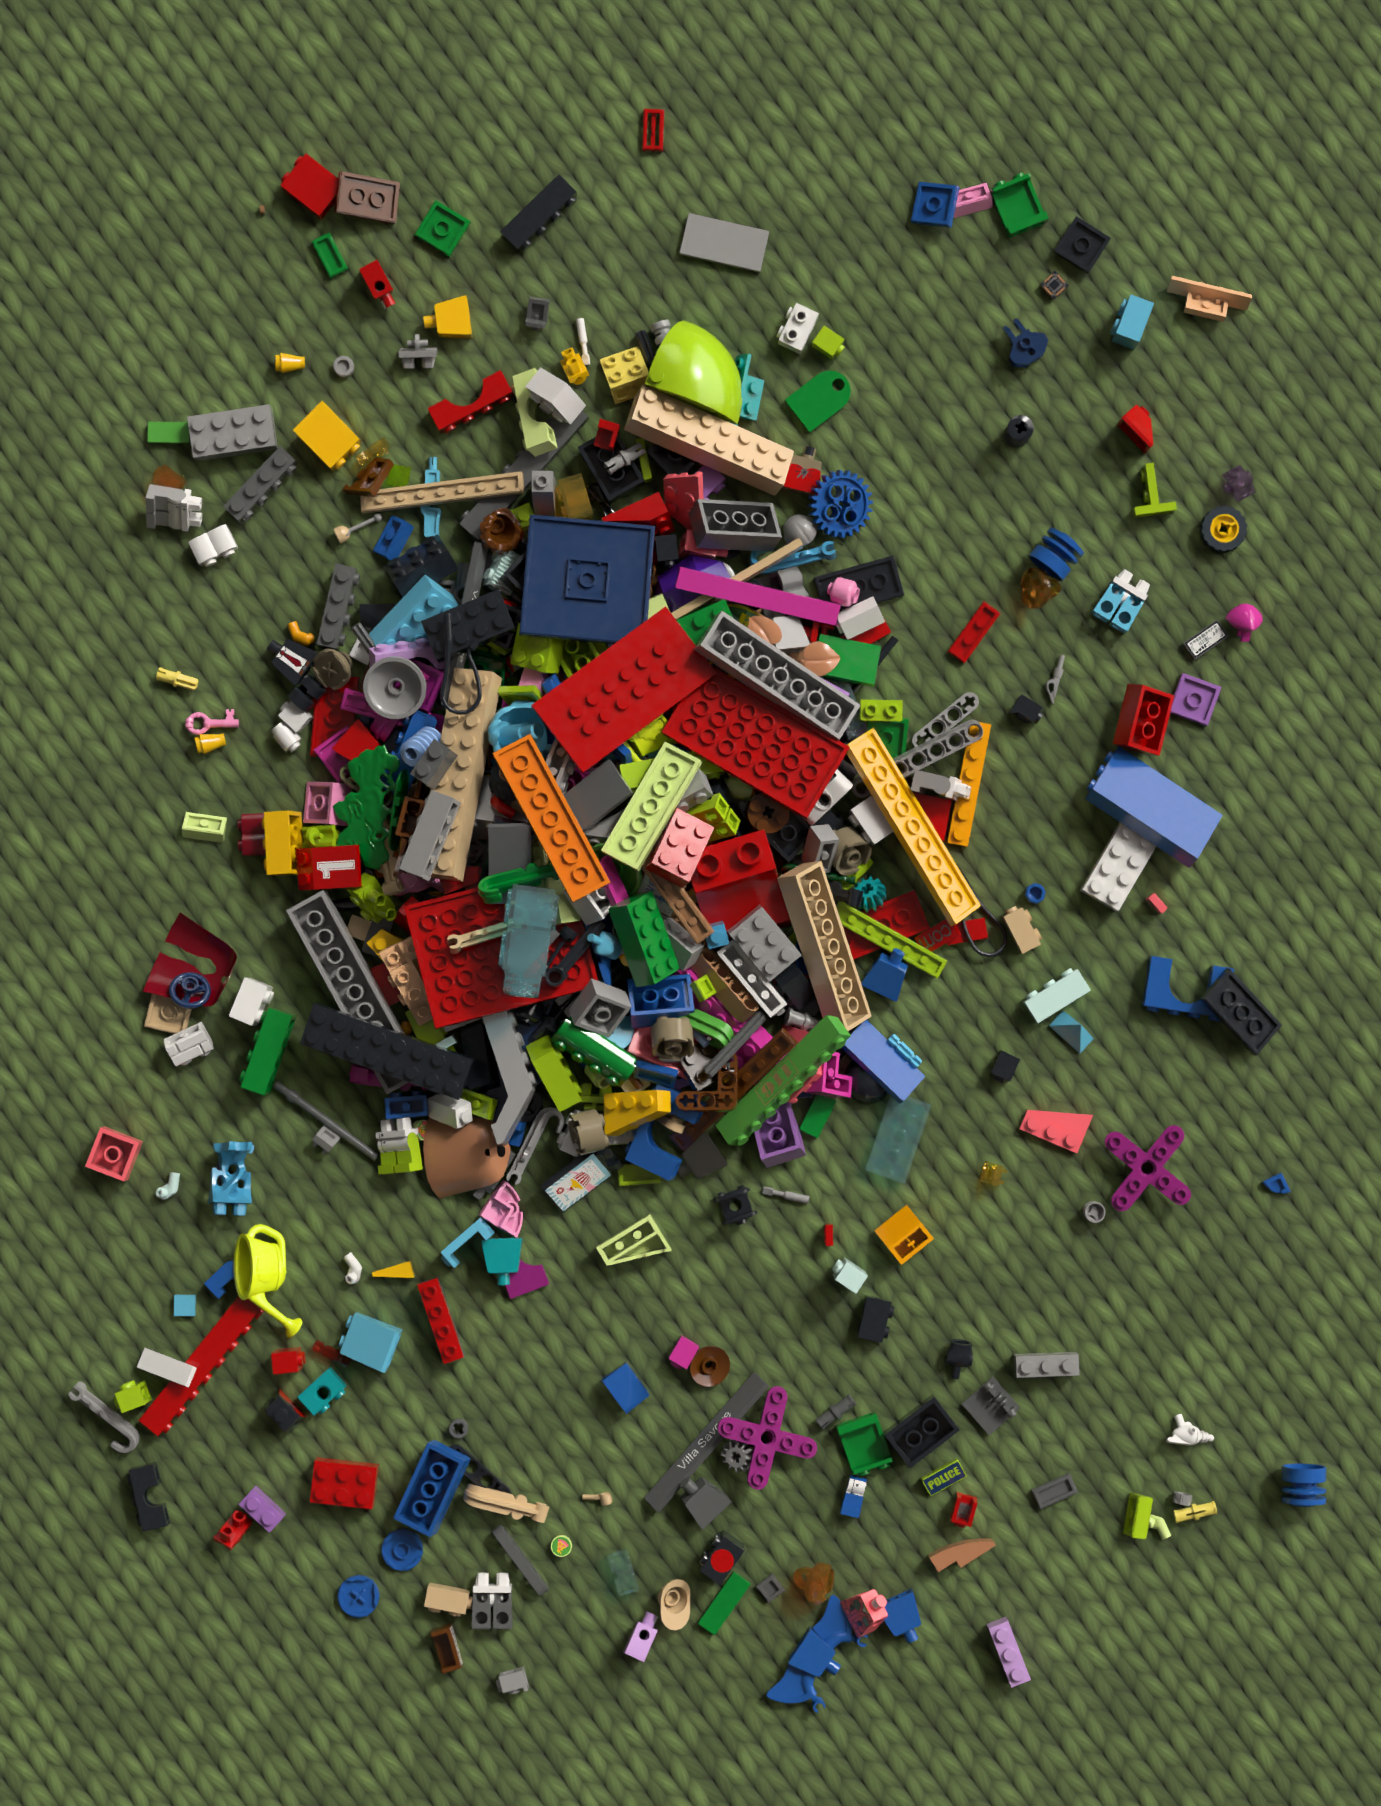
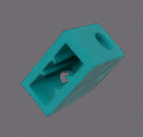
[482,1238,523,1285]

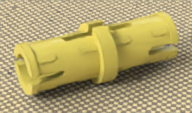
[1173,1501,1217,1523]

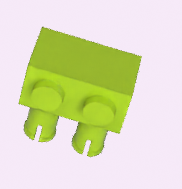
[347,872,397,923]

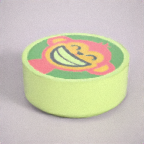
[412,1120,427,1141]

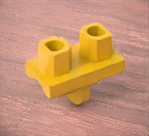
[560,348,589,385]

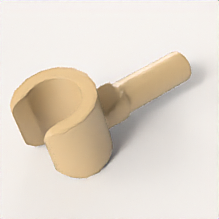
[582,1492,613,1506]

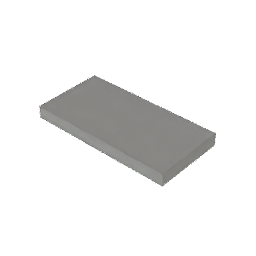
[680,213,769,273]

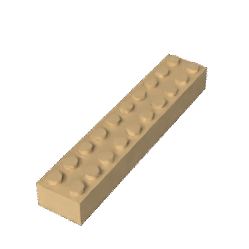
[430,668,502,882]

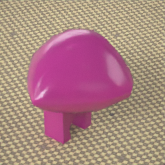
[1226,603,1263,642]

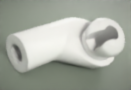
[343,1252,362,1284]

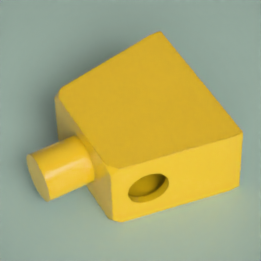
[423,295,472,339]

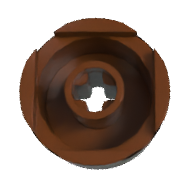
[745,792,789,833]

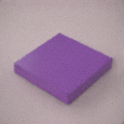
[1170,673,1221,726]

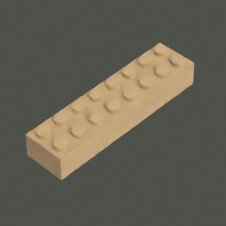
[624,385,794,496]
[777,861,872,1031]

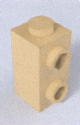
[1002,906,1042,954]
[424,1583,473,1616]

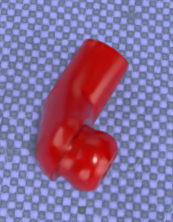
[490,794,516,819]

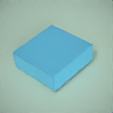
[174,1294,196,1316]

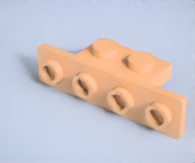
[1167,276,1252,322]

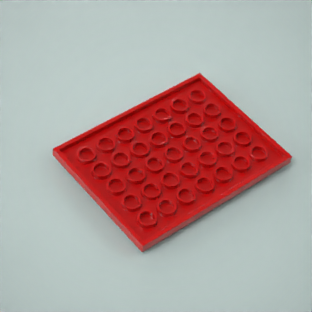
[404,886,598,1029]

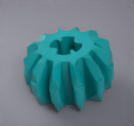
[852,876,887,912]

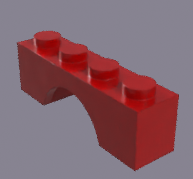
[427,370,513,434]

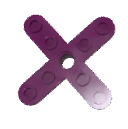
[1104,1125,1191,1211]
[717,1386,817,1490]

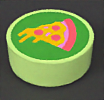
[551,1535,572,1557]

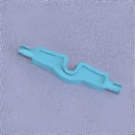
[420,457,441,538]

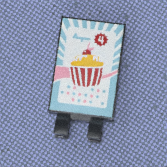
[540,1146,624,1212]

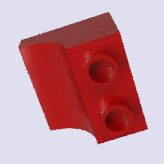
[691,829,791,949]

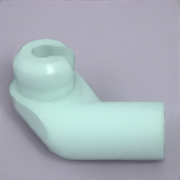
[156,1172,180,1200]

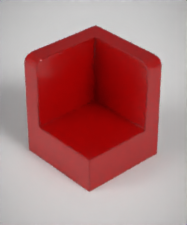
[594,419,620,452]

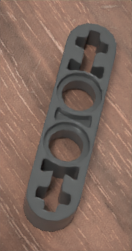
[492,1524,549,1596]

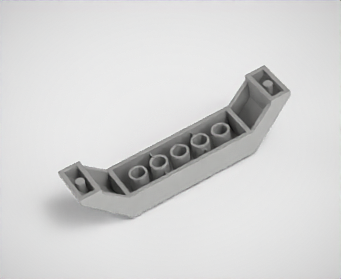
[482,1010,538,1147]

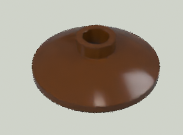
[689,1346,730,1387]

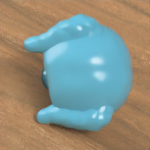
[488,700,552,758]

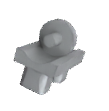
[399,334,437,368]

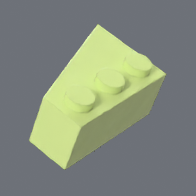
[596,1214,672,1266]

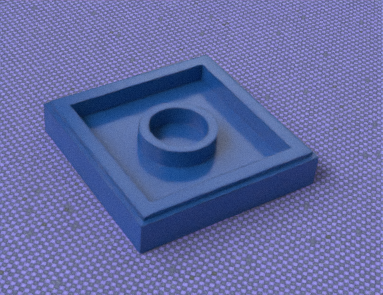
[911,182,960,228]

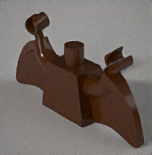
[393,780,430,877]

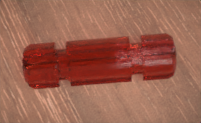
[312,1340,352,1367]

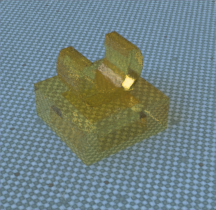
[980,1161,1007,1186]

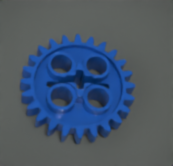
[808,470,873,538]

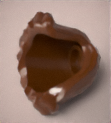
[479,507,524,555]

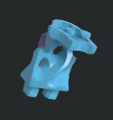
[208,1141,254,1216]

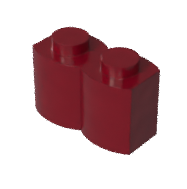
[238,813,266,856]

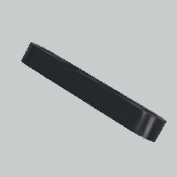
[449,1444,512,1494]

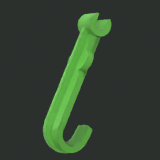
[679,1009,734,1049]

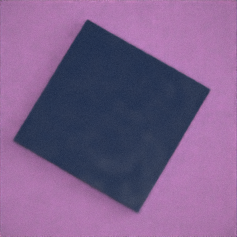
[519,514,655,644]

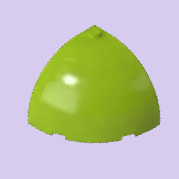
[645,320,742,424]

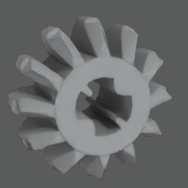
[721,1439,754,1473]

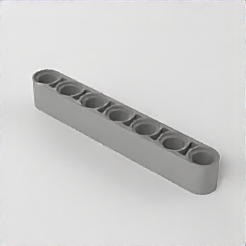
[852,719,983,798]

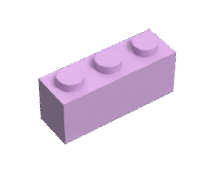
[987,1617,1031,1688]

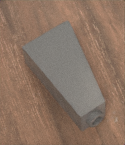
[532,471,556,517]

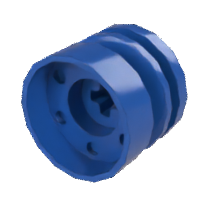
[1028,527,1084,582]
[1282,1464,1326,1507]

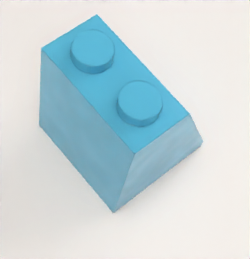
[338,1312,403,1373]

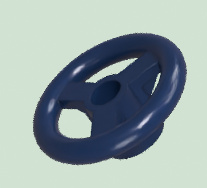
[169,972,211,1009]

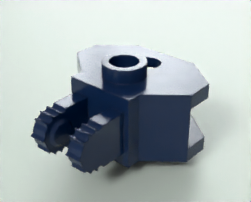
[1002,318,1048,368]

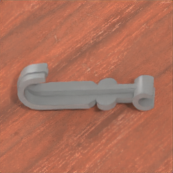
[505,1107,564,1185]
[68,1382,140,1453]

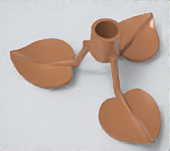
[748,616,840,677]

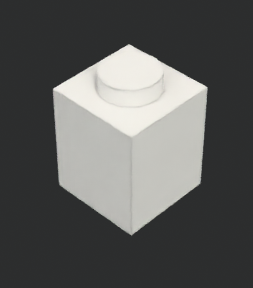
[278,701,313,733]

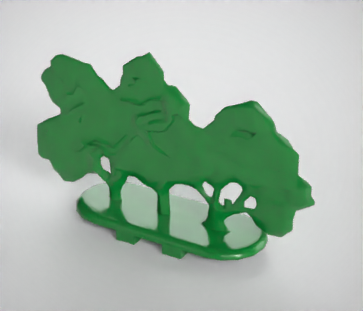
[333,745,411,870]

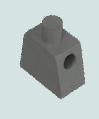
[680,1477,731,1529]

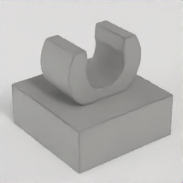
[312,1125,341,1154]

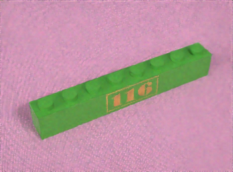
[716,1015,851,1146]

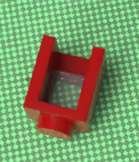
[950,1492,978,1528]

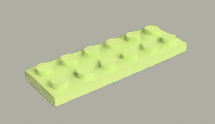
[601,742,702,872]

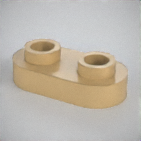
[657,1114,685,1134]

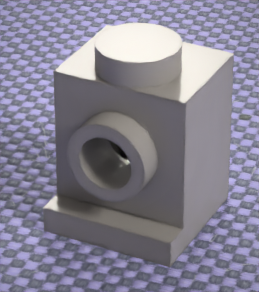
[496,1666,529,1694]

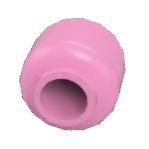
[827,578,860,607]

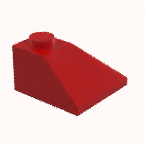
[1116,404,1153,454]

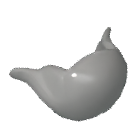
[783,514,818,546]

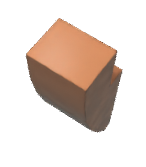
[928,1538,996,1572]

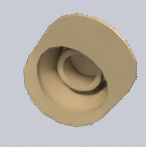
[658,1579,690,1630]

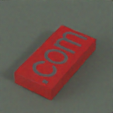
[915,919,961,952]

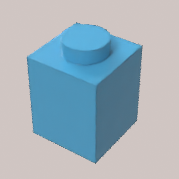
[706,921,729,949]

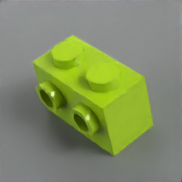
[114,1380,152,1413]

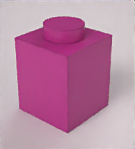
[669,1335,699,1370]

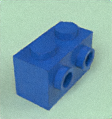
[384,1091,429,1119]

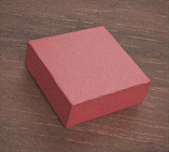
[1146,893,1167,914]

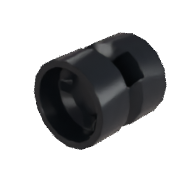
[287,673,327,713]

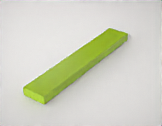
[836,901,947,979]

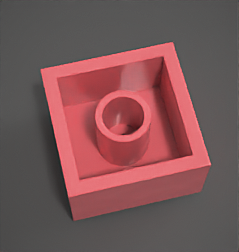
[85,1126,143,1181]

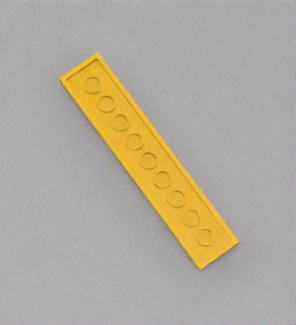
[847,727,981,926]

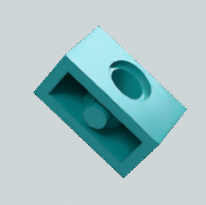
[298,1367,347,1415]

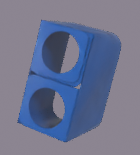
[601,1362,650,1414]

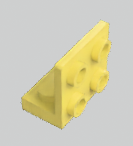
[600,346,649,404]

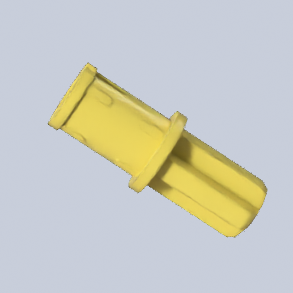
[156,667,198,690]

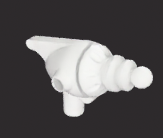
[1166,1414,1214,1446]

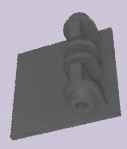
[962,1377,1020,1435]

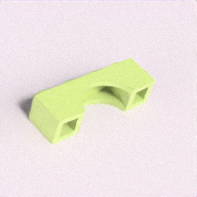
[512,368,557,457]

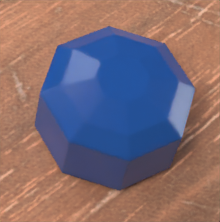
[1025,883,1046,904]

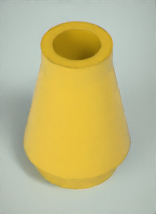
[275,353,305,373]
[194,733,226,754]

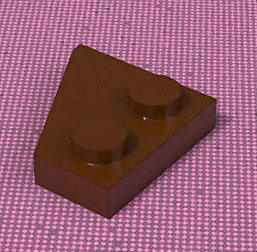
[343,458,394,497]

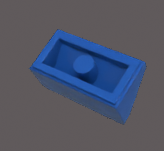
[373,515,414,561]

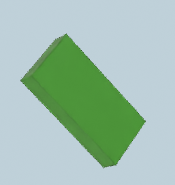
[148,422,190,444]

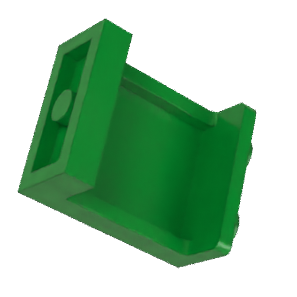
[990,172,1049,238]
[836,1411,893,1476]

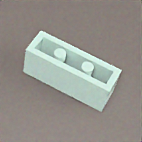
[1023,968,1091,1023]
[832,1257,868,1293]

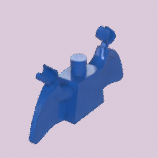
[767,1595,868,1713]

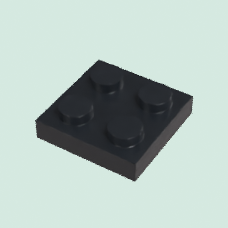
[1054,216,1111,274]

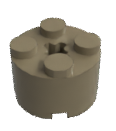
[832,826,871,875]
[650,1016,694,1062]
[568,1109,609,1156]

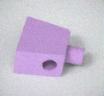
[623,1612,658,1662]

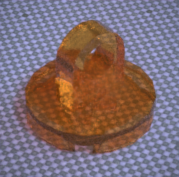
[1020,567,1061,609]
[793,1562,834,1604]

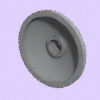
[363,656,426,719]

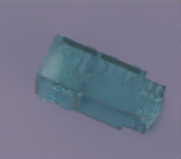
[499,884,560,998]

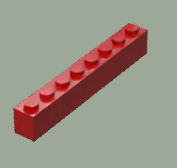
[138,1296,264,1436]

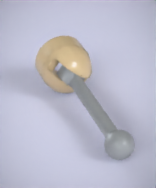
[333,513,382,544]

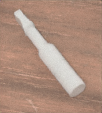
[576,318,590,366]

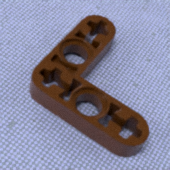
[676,1054,738,1112]

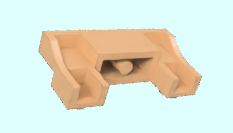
[379,936,433,1026]

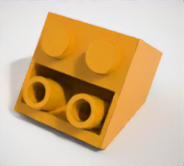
[874,1205,934,1265]

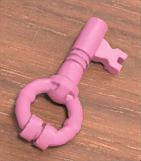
[185,709,239,735]

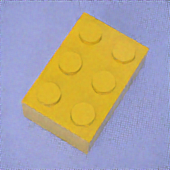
[262,811,303,876]

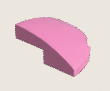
[478,1180,523,1238]

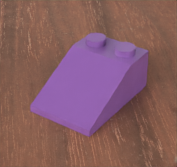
[754,1101,806,1168]

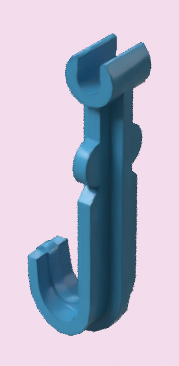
[750,541,836,574]

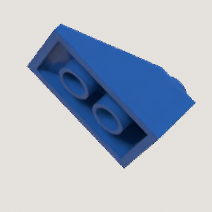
[627,974,694,1028]

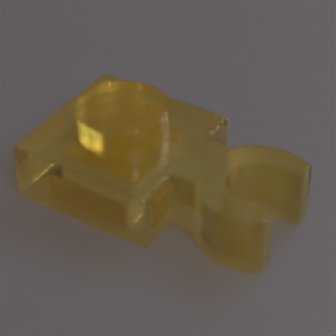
[355,437,391,465]

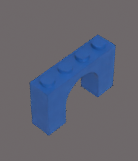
[1142,956,1234,1022]
[625,1084,707,1181]

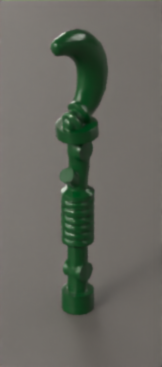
[780,864,856,885]

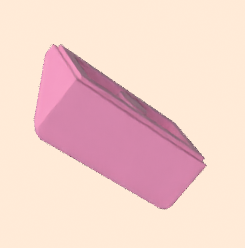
[954,183,993,218]

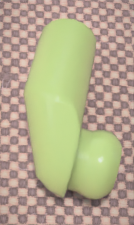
[1148,1514,1171,1540]

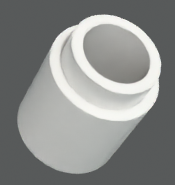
[271,721,301,753]

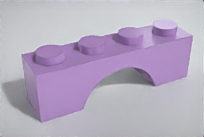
[369,638,445,669]

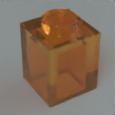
[152,464,187,490]

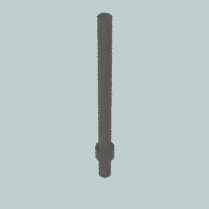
[274,1081,379,1161]

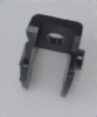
[714,1185,757,1225]

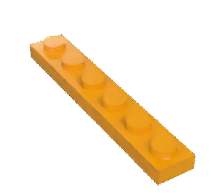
[947,722,991,847]

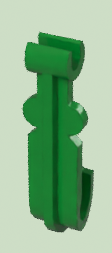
[478,861,560,904]

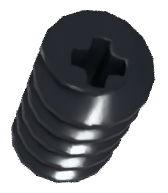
[1004,415,1034,447]

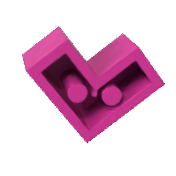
[806,1052,852,1098]

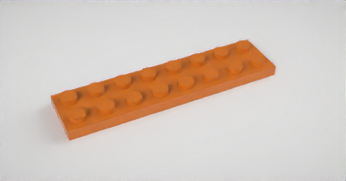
[493,734,611,903]

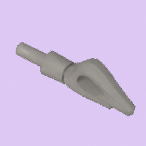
[1045,655,1065,705]

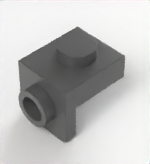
[524,296,550,331]

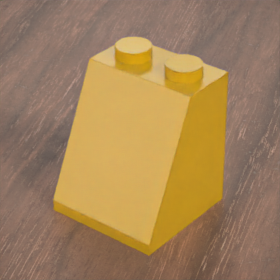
[293,401,362,471]

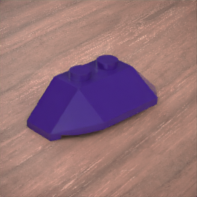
[654,555,731,613]

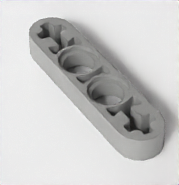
[912,692,979,748]

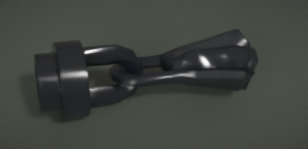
[586,483,615,516]

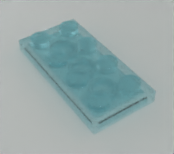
[865,1095,931,1184]

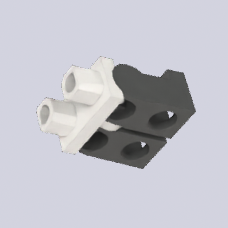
[472,1573,513,1629]

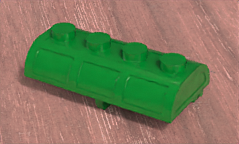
[550,1016,636,1087]

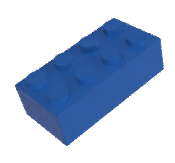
[394,1440,471,1537]

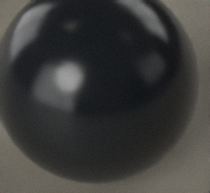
[844,1059,889,1104]

